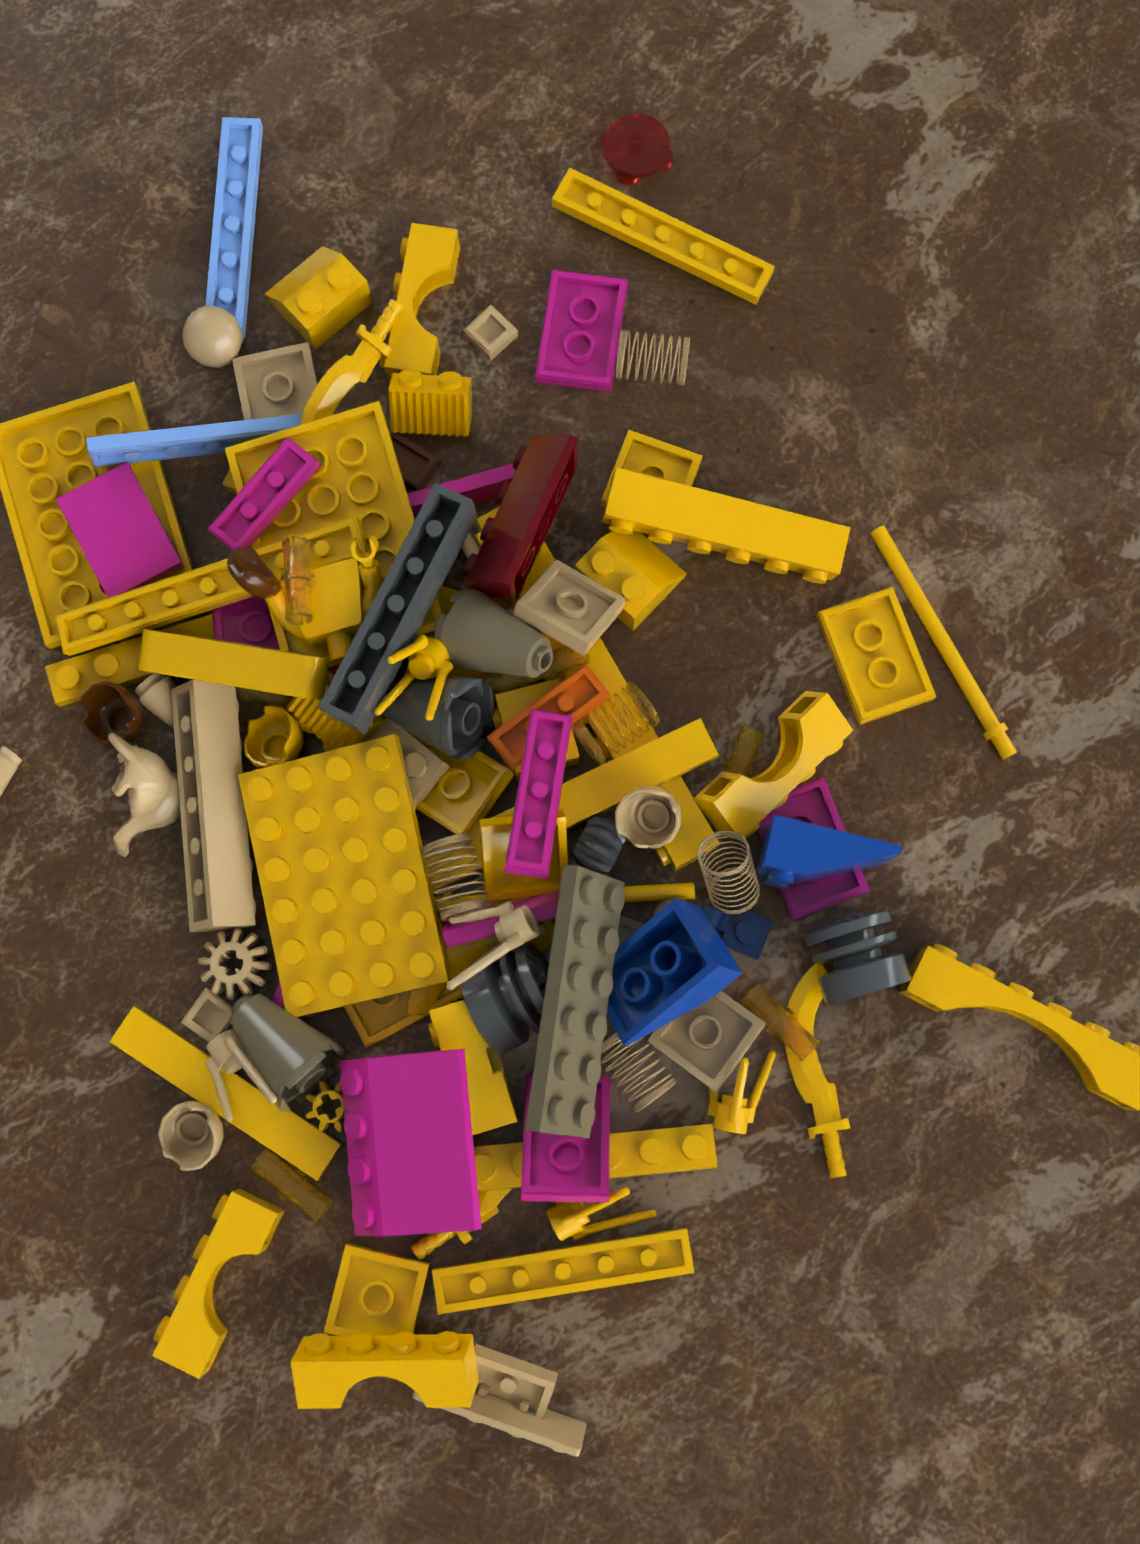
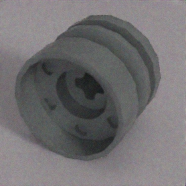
[804,911,912,1006]
[461,941,549,1054]

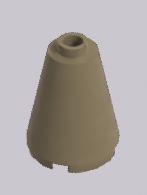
[434,588,553,678]
[230,994,345,1112]

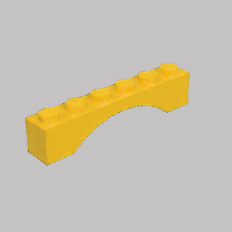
[898,943,1140,1111]

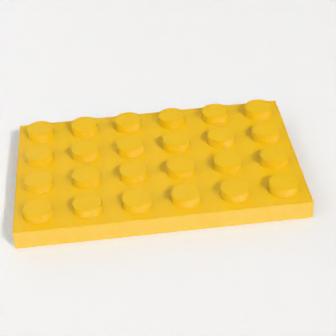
[0,382,194,649]
[225,401,443,667]
[238,734,452,1017]

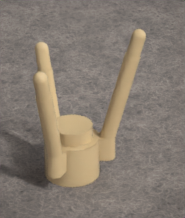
[446,901,540,990]
[205,1029,277,1122]

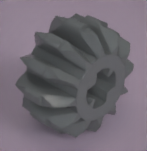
[568,815,626,876]

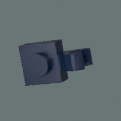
[701,905,773,960]

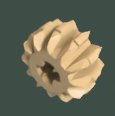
[198,928,272,1000]

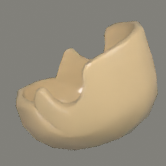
[182,305,244,368]
[615,786,682,849]
[158,1101,224,1171]

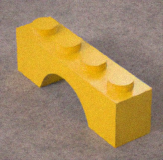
[380,223,460,383]
[693,691,853,840]
[152,1188,285,1379]
[291,1331,479,1409]

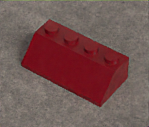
[463,434,578,610]

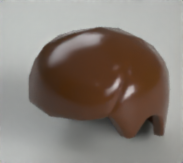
[80,681,143,747]

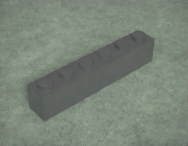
[318,483,478,735]

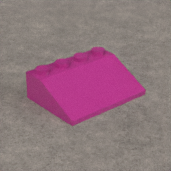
[340,1049,482,1237]

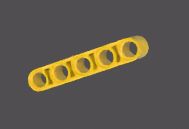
[138,629,329,700]

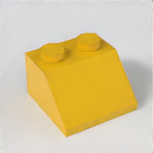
[264,246,373,350]
[575,530,687,631]

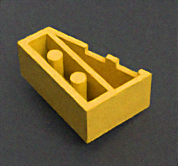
[428,1000,519,1135]

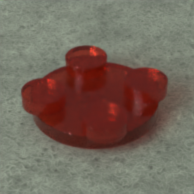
[600,114,673,186]

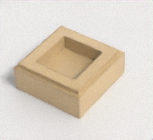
[463,305,518,361]
[181,988,233,1042]

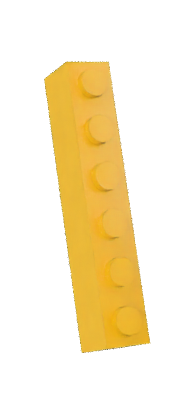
[601,467,851,584]

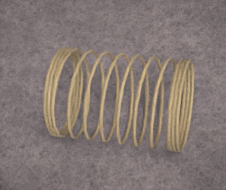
[615,330,690,386]
[698,831,760,915]
[421,834,492,921]
[600,1033,676,1113]

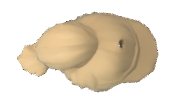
[107,732,181,857]

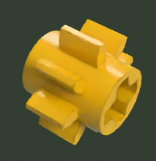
[305,1081,345,1132]

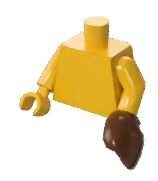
[227,535,383,664]

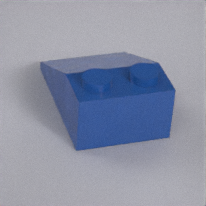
[756,815,902,889]
[607,898,743,1046]

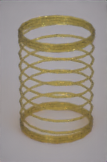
[571,682,660,766]

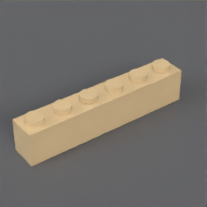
[171,679,256,932]

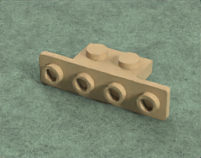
[412,1344,586,1457]

